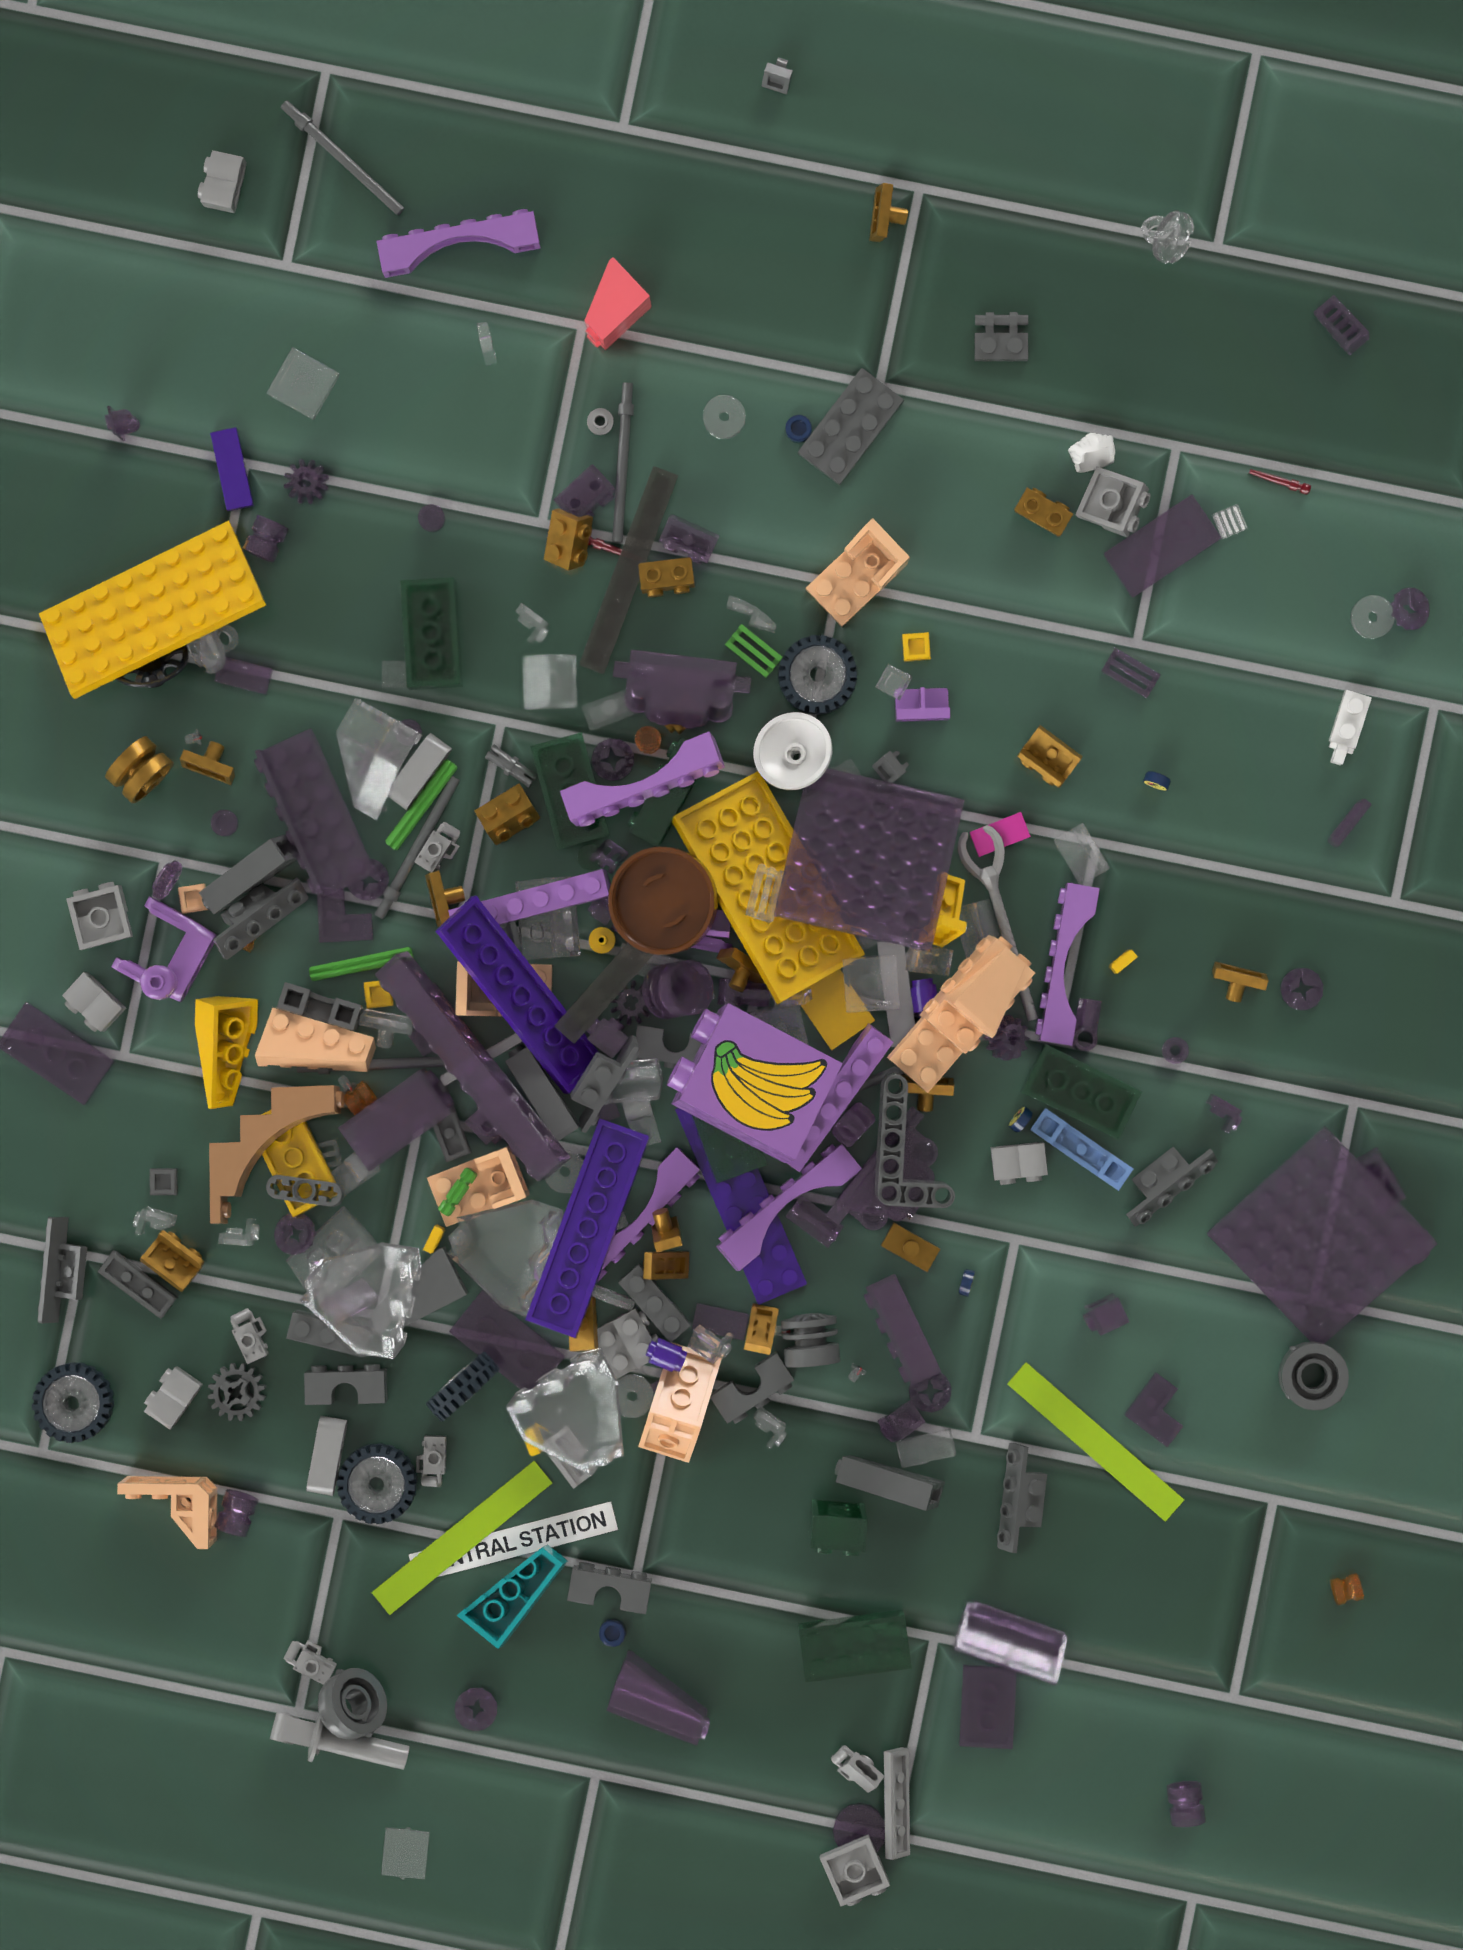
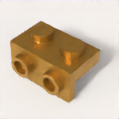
[1014,487,1073,537]
[544,508,593,571]
[638,557,695,597]
[1017,725,1083,788]
[474,783,540,845]
[140,1230,204,1292]

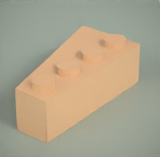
[255,1008,376,1072]

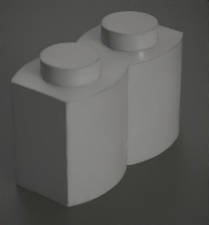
[198,150,247,213]
[62,972,126,1032]
[990,1142,1048,1185]
[144,1366,203,1430]

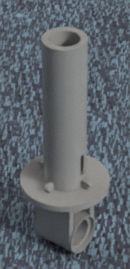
[270,1712,409,1770]

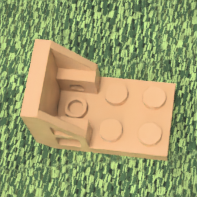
[806,518,910,627]
[456,961,553,1016]
[427,1145,530,1227]
[638,1342,722,1463]
[117,1476,217,1549]

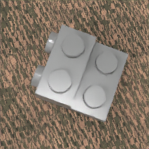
[1075,466,1150,538]
[66,882,133,950]
[597,1307,658,1380]
[820,1834,890,1906]

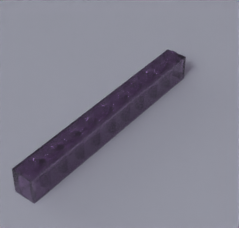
[375,951,571,1181]

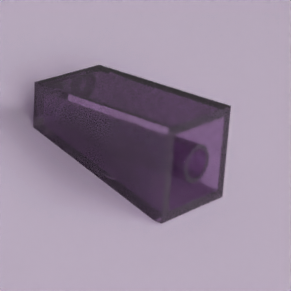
[338,1068,456,1171]
[606,1650,710,1746]

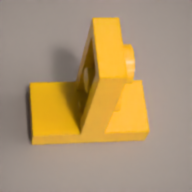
[919,872,967,947]

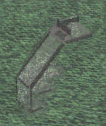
[336,698,422,820]
[447,1199,564,1317]
[300,1243,421,1359]
[506,1348,624,1476]

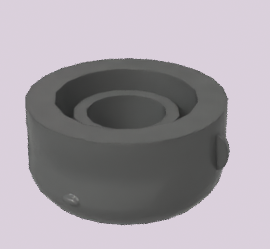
[1278,1341,1349,1410]
[318,1668,387,1740]

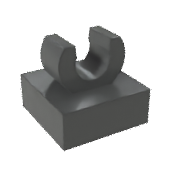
[762,57,793,94]
[872,751,909,786]

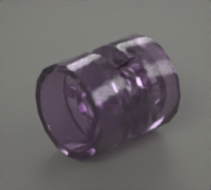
[242,515,289,563]
[214,1489,259,1537]
[1167,1781,1206,1827]

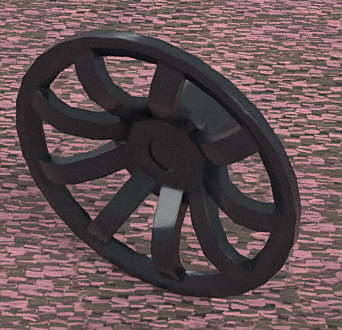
[116,645,189,688]

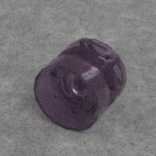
[642,959,714,1019]

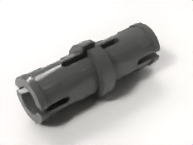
[485,744,538,788]

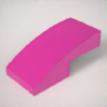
[969,812,1031,857]

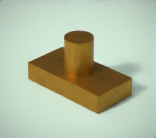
[869,183,908,242]
[180,741,235,785]
[425,871,465,927]
[716,948,765,992]
[1212,962,1269,1002]
[900,1075,954,1112]
[651,1208,682,1252]
[881,1223,940,1272]
[643,1251,690,1280]
[569,1296,598,1352]
[744,1303,779,1355]

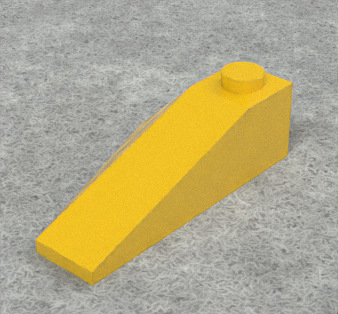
[195,996,258,1109]

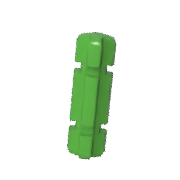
[438,1168,477,1216]

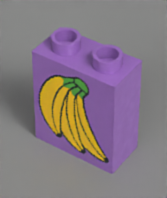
[667,1003,843,1163]

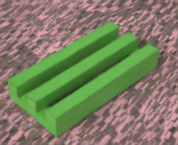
[725,624,782,678]

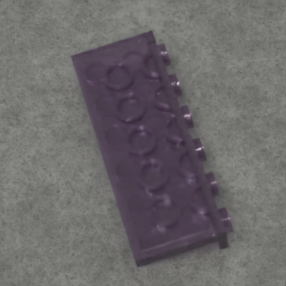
[254,728,376,897]

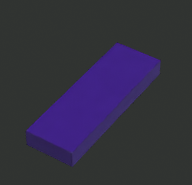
[210,427,254,512]

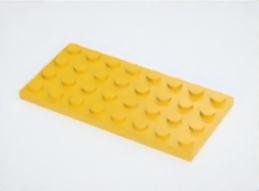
[39,521,266,699]
[670,771,865,1005]

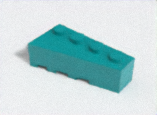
[457,1544,568,1649]

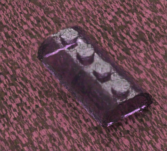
[953,1601,1068,1686]

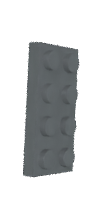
[798,368,904,486]

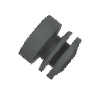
[781,1313,841,1367]

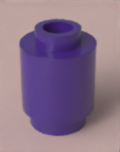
[910,978,938,1018]
[645,1337,687,1372]

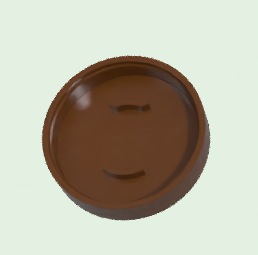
[608,847,718,955]

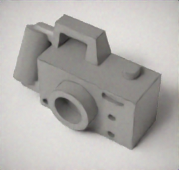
[414,822,460,873]
[230,1308,268,1364]
[416,1435,447,1487]
[284,1640,337,1685]
[831,1745,884,1793]

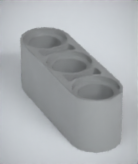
[385,733,452,810]
[306,1416,348,1496]

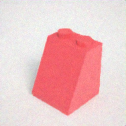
[585,257,651,350]

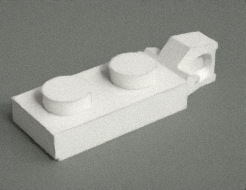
[1329,690,1372,766]

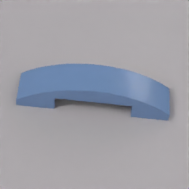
[1030,1108,1133,1191]

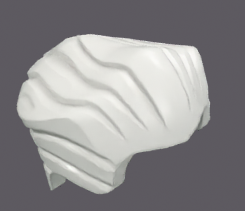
[1068,433,1115,473]

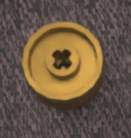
[105,736,174,804]

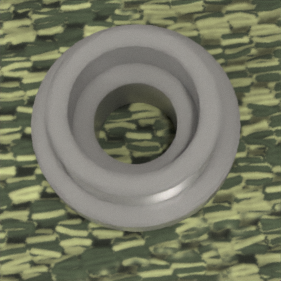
[587,408,614,435]

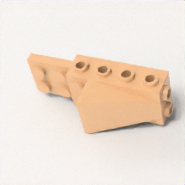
[887,935,1035,1093]

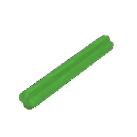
[385,759,457,850]
[309,947,413,981]

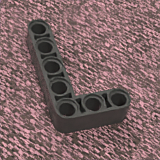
[875,1072,955,1208]

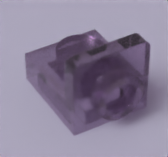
[1206,1094,1242,1134]
[878,1400,925,1442]

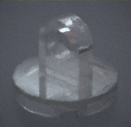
[1141,210,1194,264]
[187,625,239,674]

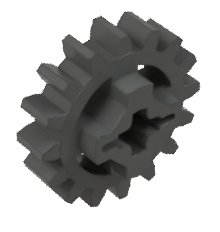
[208,1363,267,1421]

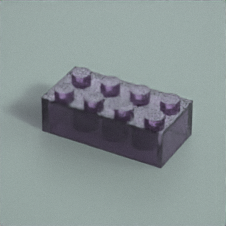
[864,1274,941,1385]

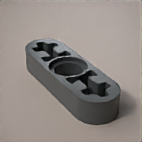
[266,1175,345,1207]

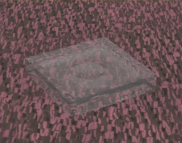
[267,347,340,421]

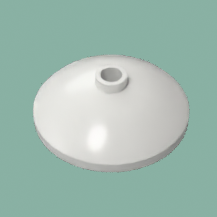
[753,712,832,790]

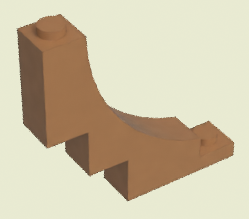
[209,1085,344,1224]

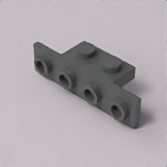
[213,877,308,960]
[570,1035,640,1133]
[1126,1147,1218,1227]
[38,1217,87,1324]
[997,1443,1047,1553]

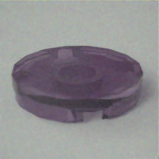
[833,1803,885,1852]

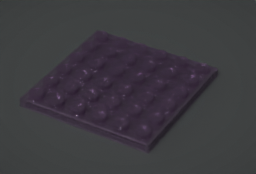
[774,768,964,952]
[1207,1126,1437,1344]

